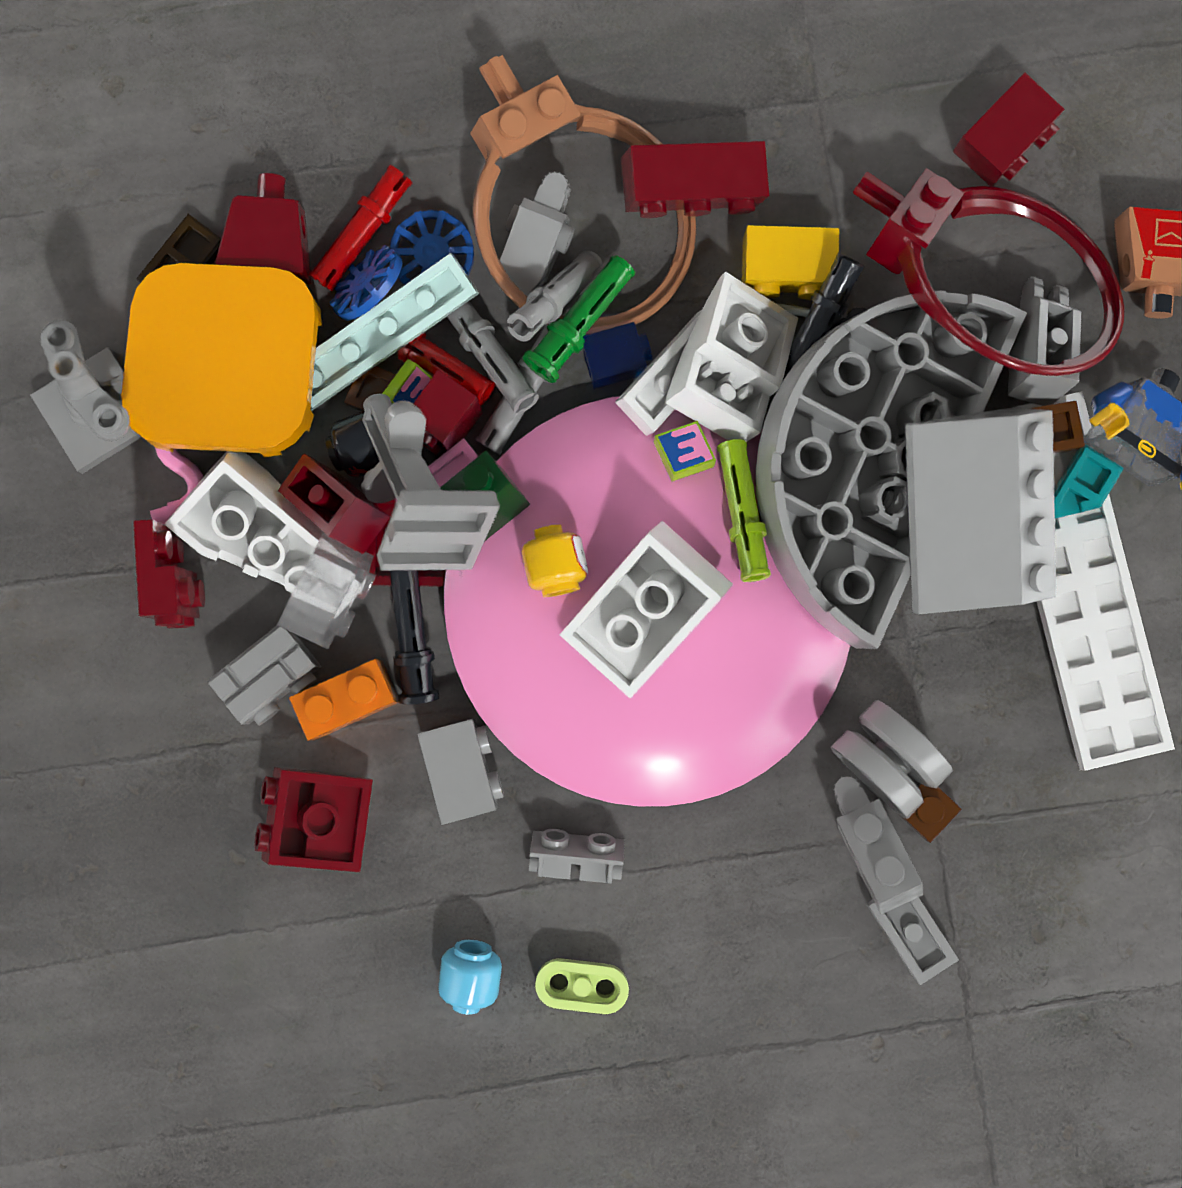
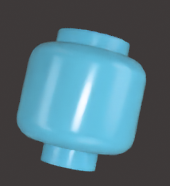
[438,940,502,1015]

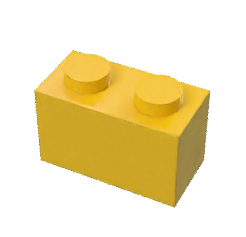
[742,225,839,300]

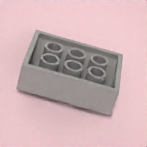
[905,408,1056,614]

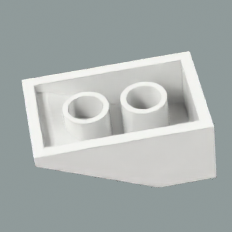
[560,521,733,698]

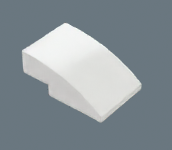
[665,272,798,442]

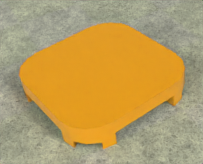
[121,263,322,457]

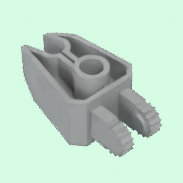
[500,171,575,296]

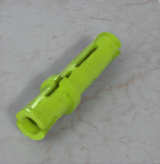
[717,439,771,582]

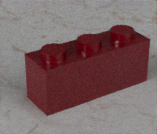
[621,141,769,218]

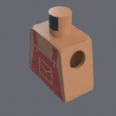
[1114,207,1182,319]

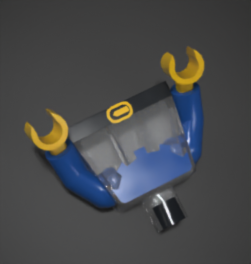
[1084,368,1182,489]

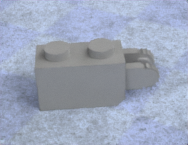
[1008,277,1081,406]

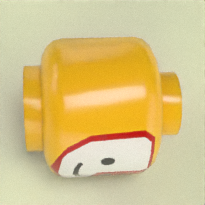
[521,524,588,597]

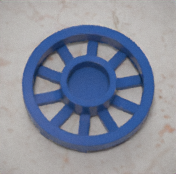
[389,210,474,285]
[330,245,402,321]

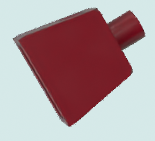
[216,173,311,284]

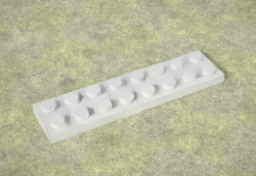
[1013,391,1175,771]

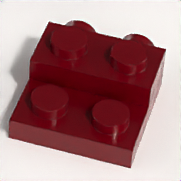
[133,519,205,629]
[254,767,373,872]

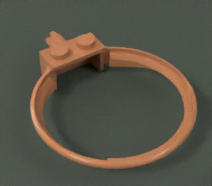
[470,55,696,334]

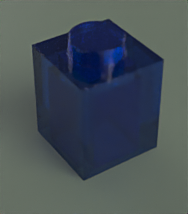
[582,322,652,389]

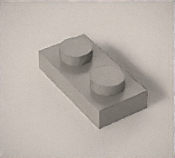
[866,897,959,985]

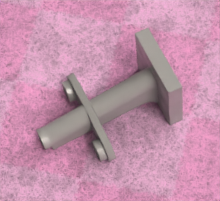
[30,320,141,474]
[361,394,500,570]

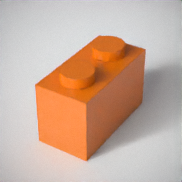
[289,659,399,741]

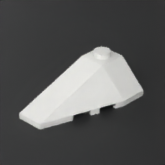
[164,451,366,612]

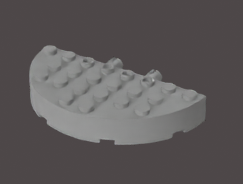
[756,291,1027,649]

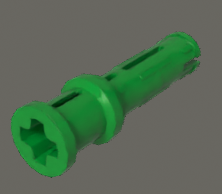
[522,255,635,383]

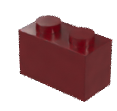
[953,72,1065,187]
[413,370,483,456]
[277,453,390,554]

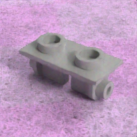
[529,829,625,884]

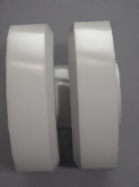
[830,700,953,819]

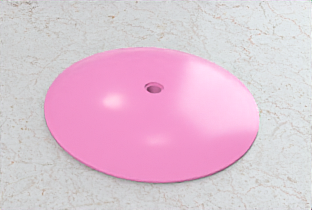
[444,396,850,806]

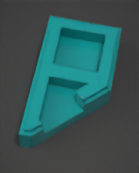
[1054,445,1124,519]

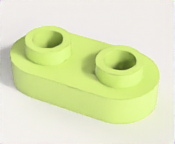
[535,958,629,1014]

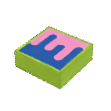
[382,359,432,404]
[654,421,716,482]

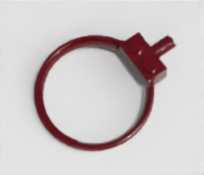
[853,168,1125,376]

